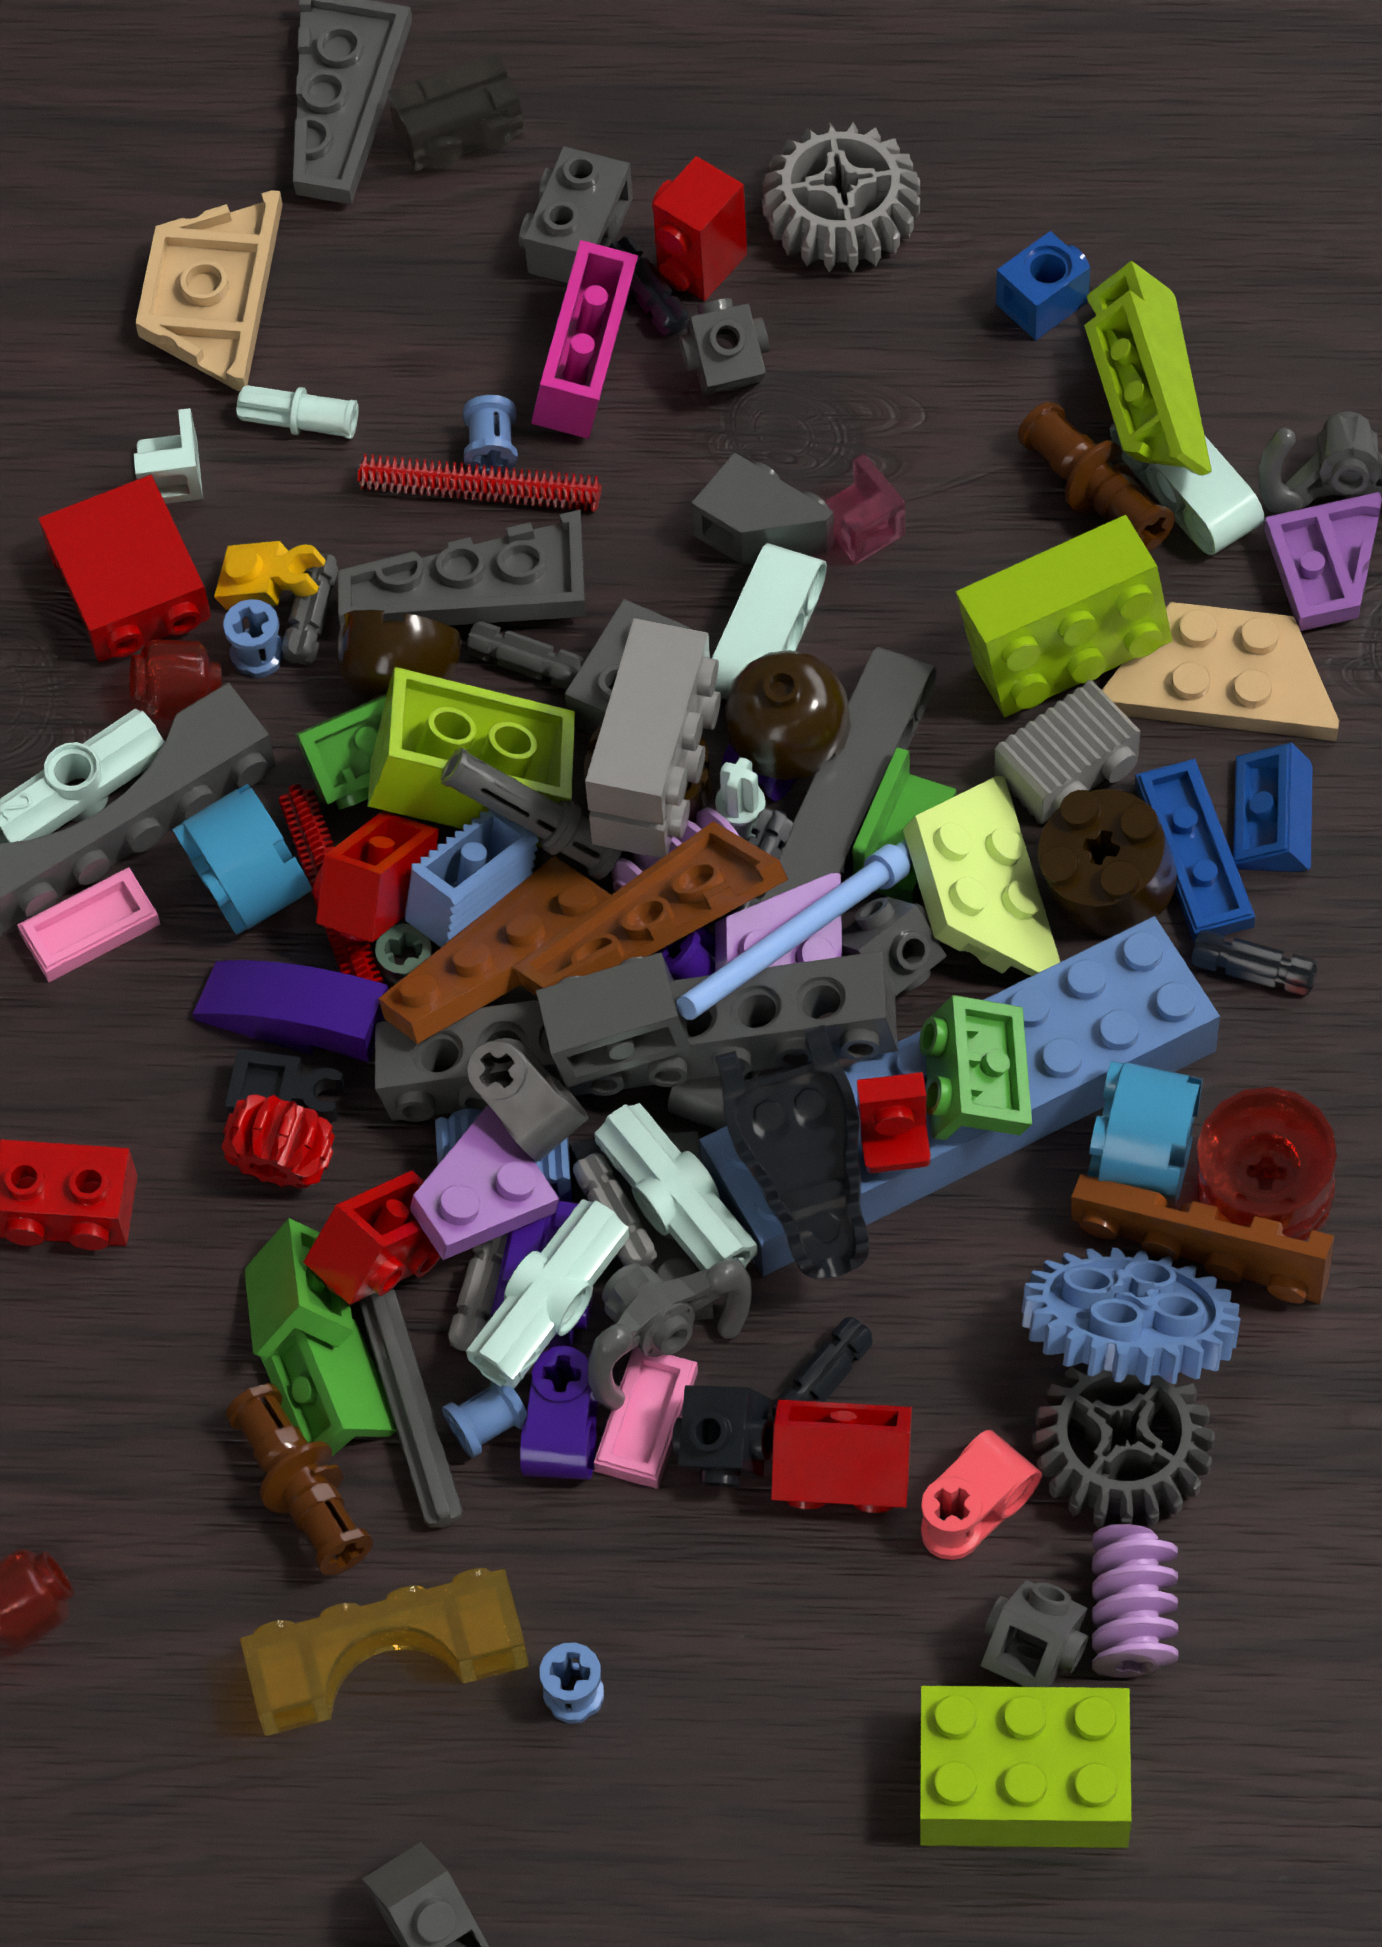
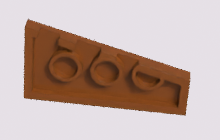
[512,821,789,996]
[378,856,611,1044]
[1071,1174,1334,1304]

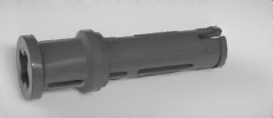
[441,747,622,880]

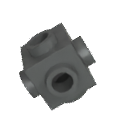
[679,298,770,396]
[842,897,946,996]
[980,1580,1089,1687]

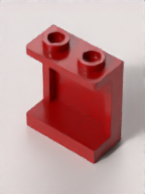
[38,474,211,662]

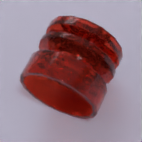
[1197,1087,1337,1242]

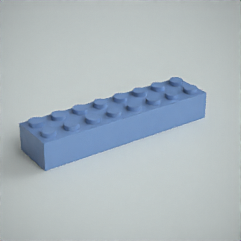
[699,916,1220,1277]

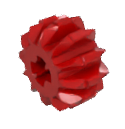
[221,1094,335,1189]

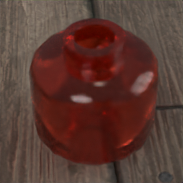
[129,640,222,719]
[0,1549,75,1650]

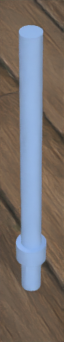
[676,839,913,1020]

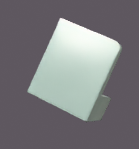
[134,408,203,504]

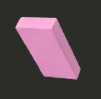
[17,867,161,982]
[594,1347,698,1489]

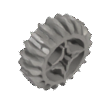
[762,122,920,273]

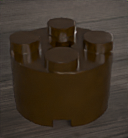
[1038,789,1177,937]

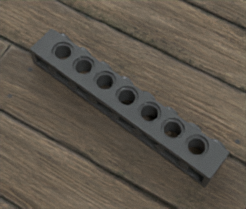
[375,951,898,1122]

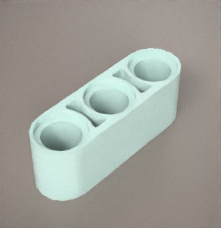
[1110,423,1265,555]
[712,543,827,700]

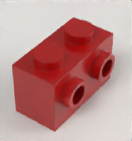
[652,156,747,302]
[314,811,439,942]
[0,1139,138,1250]
[303,1170,441,1305]
[771,1399,912,1513]

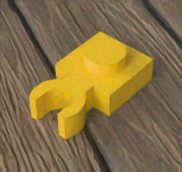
[214,541,326,610]

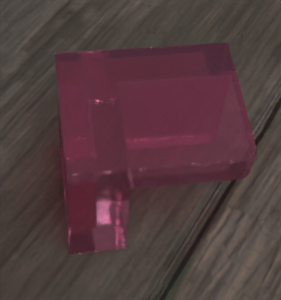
[825,454,905,564]

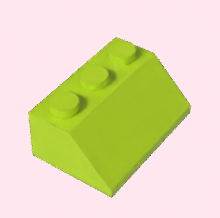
[368,667,575,848]

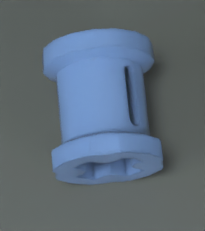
[462,395,518,474]
[223,599,284,678]
[442,1380,527,1458]
[540,1642,604,1724]

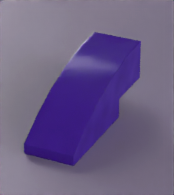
[193,960,388,1062]

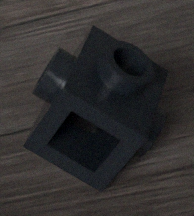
[672,1385,774,1488]

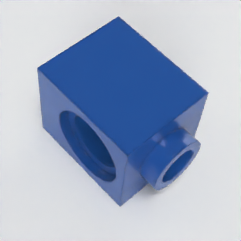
[996,231,1090,341]

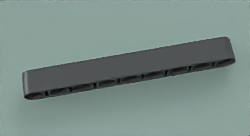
[667,647,937,1131]

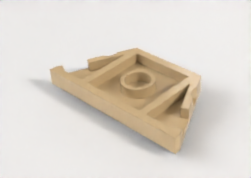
[136,190,283,391]
[1102,602,1339,741]

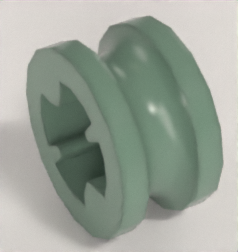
[375,923,433,986]

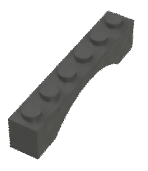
[0,683,276,938]

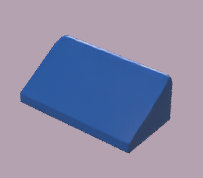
[1233,742,1313,872]

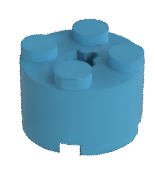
[172,783,313,935]
[1088,1061,1203,1206]

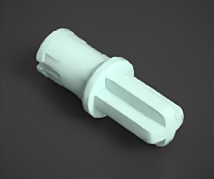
[236,385,359,439]
[715,757,766,841]

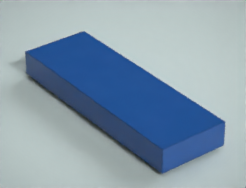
[1135,759,1255,943]

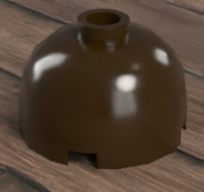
[337,609,462,701]
[724,650,851,780]

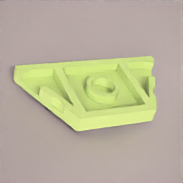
[903,776,1060,976]

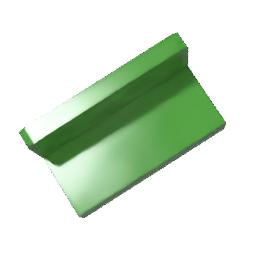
[853,747,957,904]
[245,1218,354,1359]
[261,1319,396,1457]

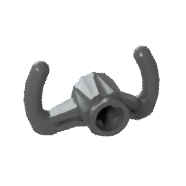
[1258,411,1382,515]
[588,1258,752,1410]

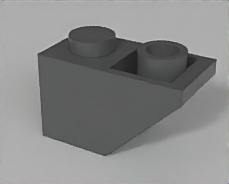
[691,453,834,565]
[362,1842,489,1947]

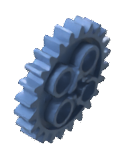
[1021,1248,1241,1385]

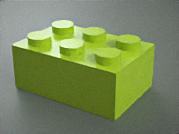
[955,515,1173,718]
[920,1686,1132,1848]

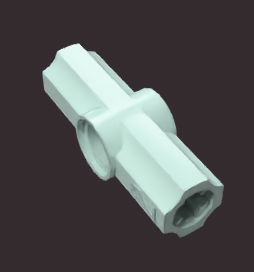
[0,708,165,843]
[595,1103,757,1271]
[466,1199,629,1389]

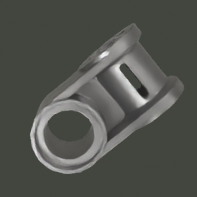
[467,1038,588,1162]

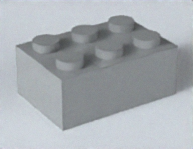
[585,618,721,858]

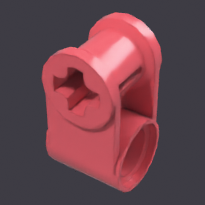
[921,1430,1042,1560]

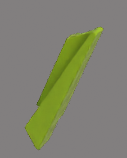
[1084,260,1212,476]

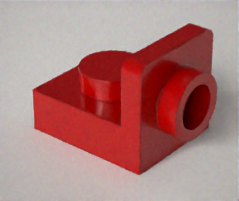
[857,1072,931,1173]

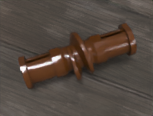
[1017,401,1175,551]
[225,1383,373,1575]

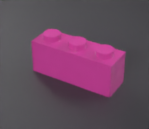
[531,240,638,439]

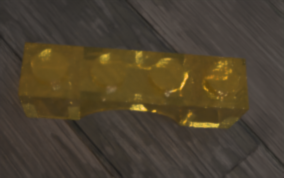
[240,1568,529,1736]

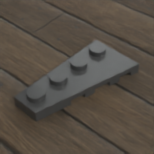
[293,0,412,205]
[338,509,586,626]

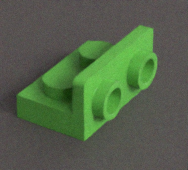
[295,694,387,810]
[919,995,1032,1140]

